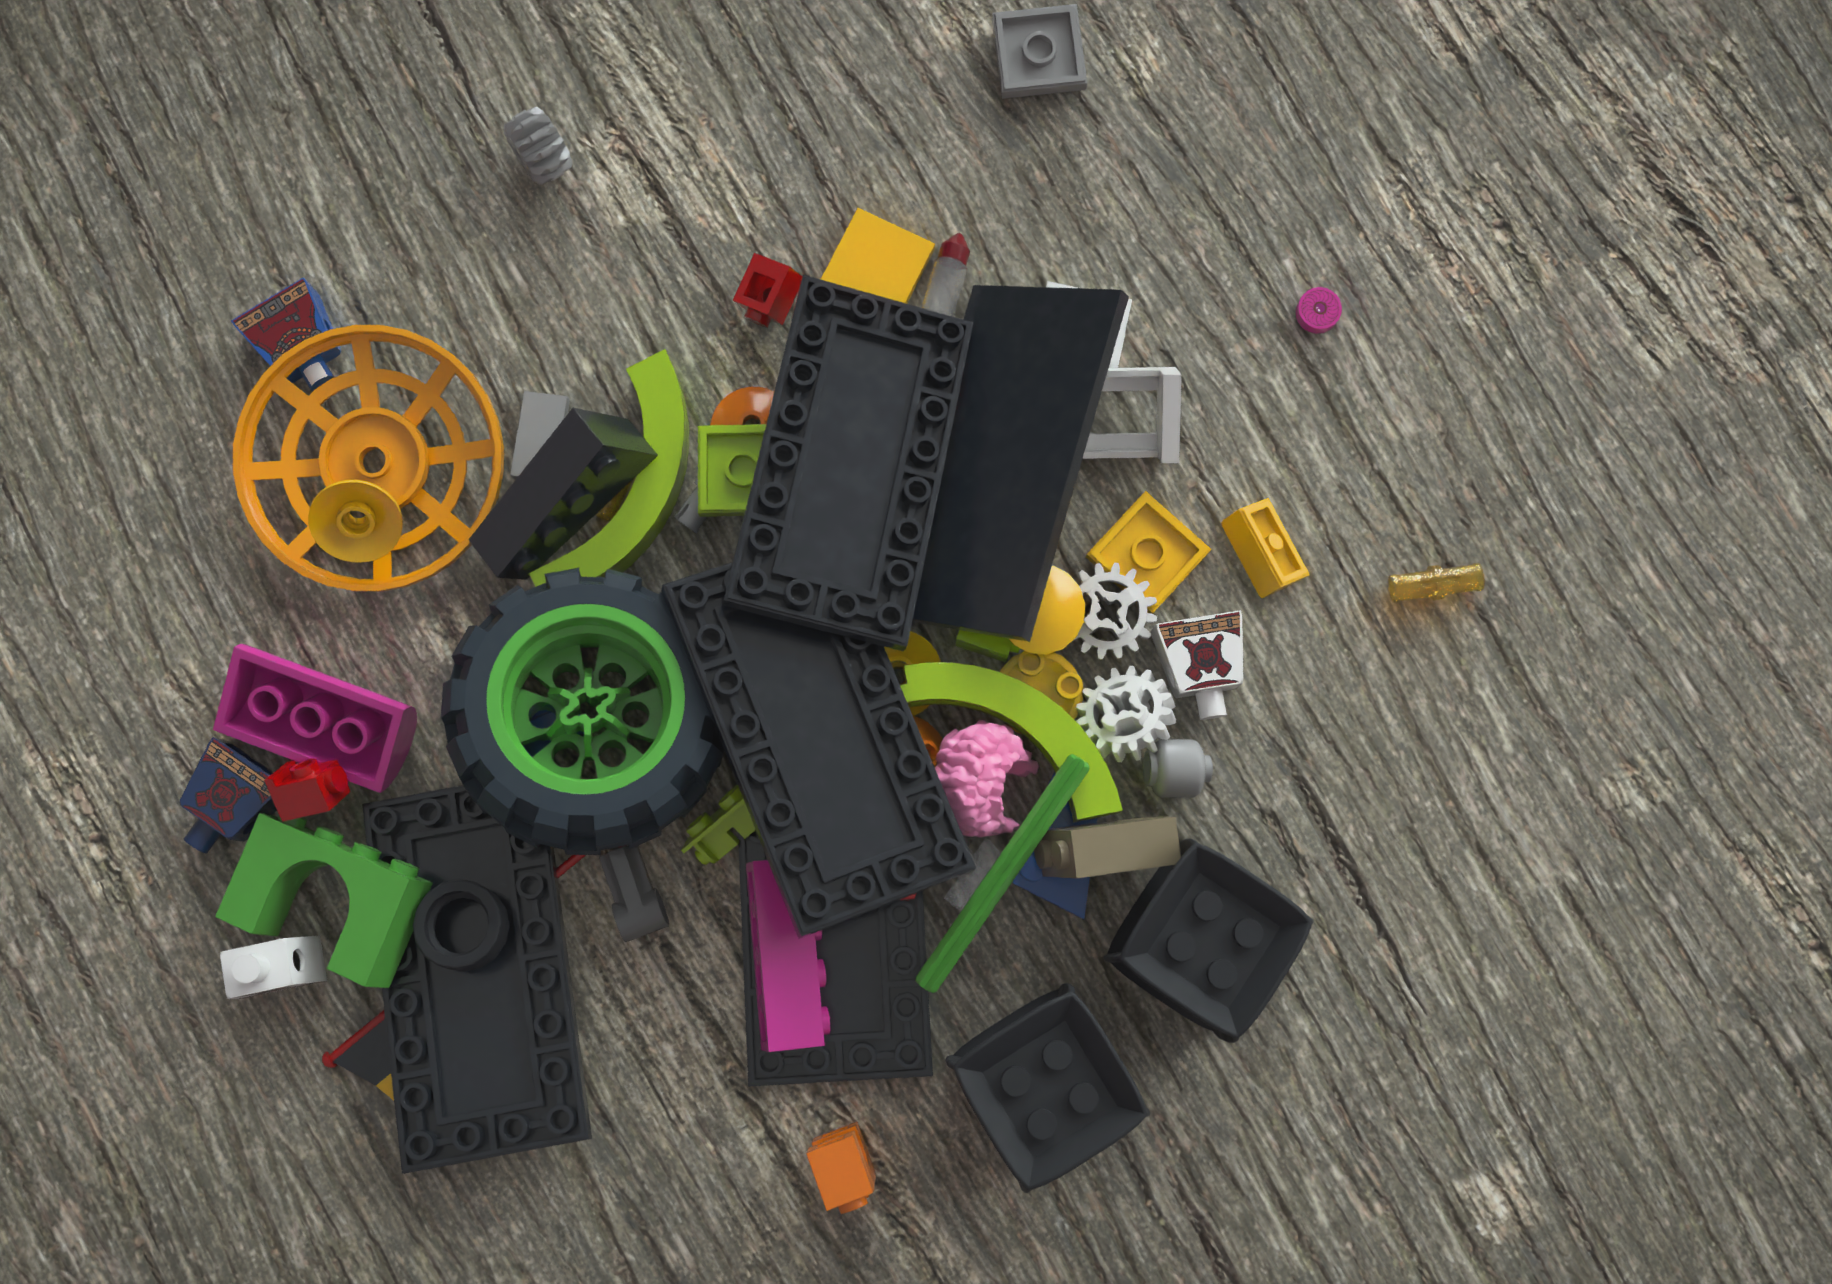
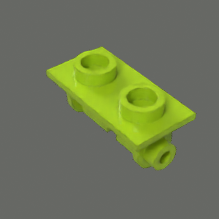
[681,785,755,865]

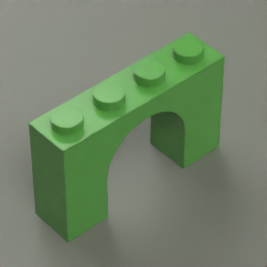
[215,813,433,988]

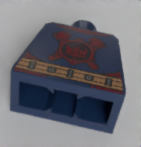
[180,737,277,854]

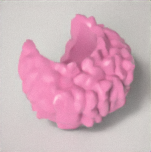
[935,720,1039,838]

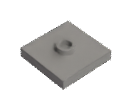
[992,4,1087,99]

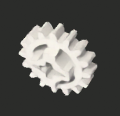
[1073,562,1157,660]
[1076,666,1176,763]

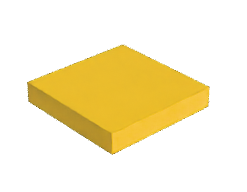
[821,208,935,304]
[1086,491,1212,614]

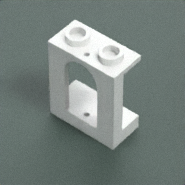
[1083,367,1182,464]

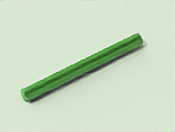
[915,754,1090,993]

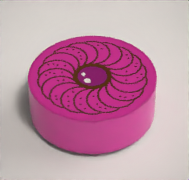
[1296,287,1342,334]

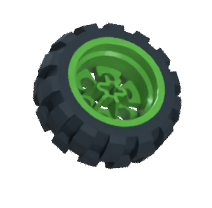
[441,568,724,855]

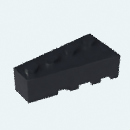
[468,407,658,580]

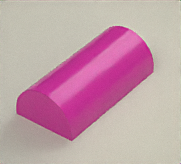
[213,644,417,793]

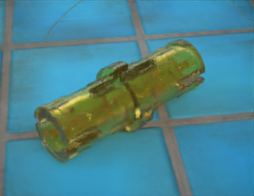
[1388,563,1485,603]

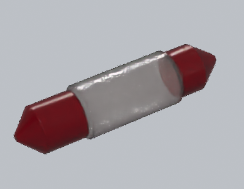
[921,233,970,317]

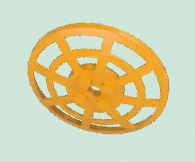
[233,325,504,592]

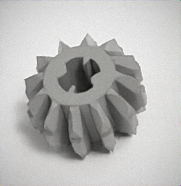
[504,106,572,185]

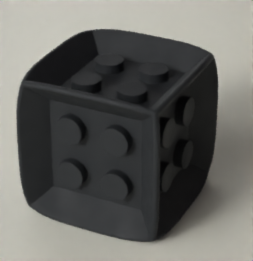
[1103,838,1313,1043]
[945,983,1150,1193]

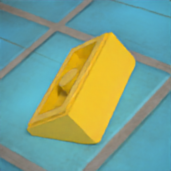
[1221,498,1310,598]

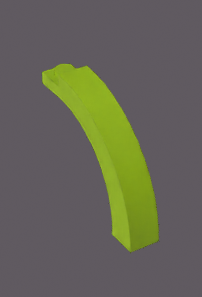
[529,349,689,587]
[900,662,1123,823]

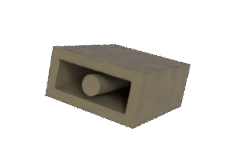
[1034,817,1181,879]

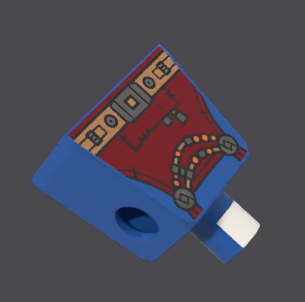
[231,277,341,391]

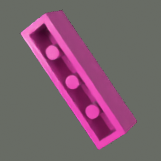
[746,860,830,1052]

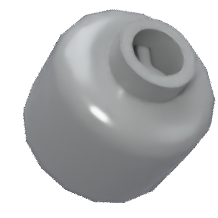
[1143,739,1213,798]

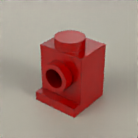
[733,253,803,328]
[264,758,351,822]

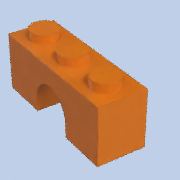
[806,1121,876,1214]

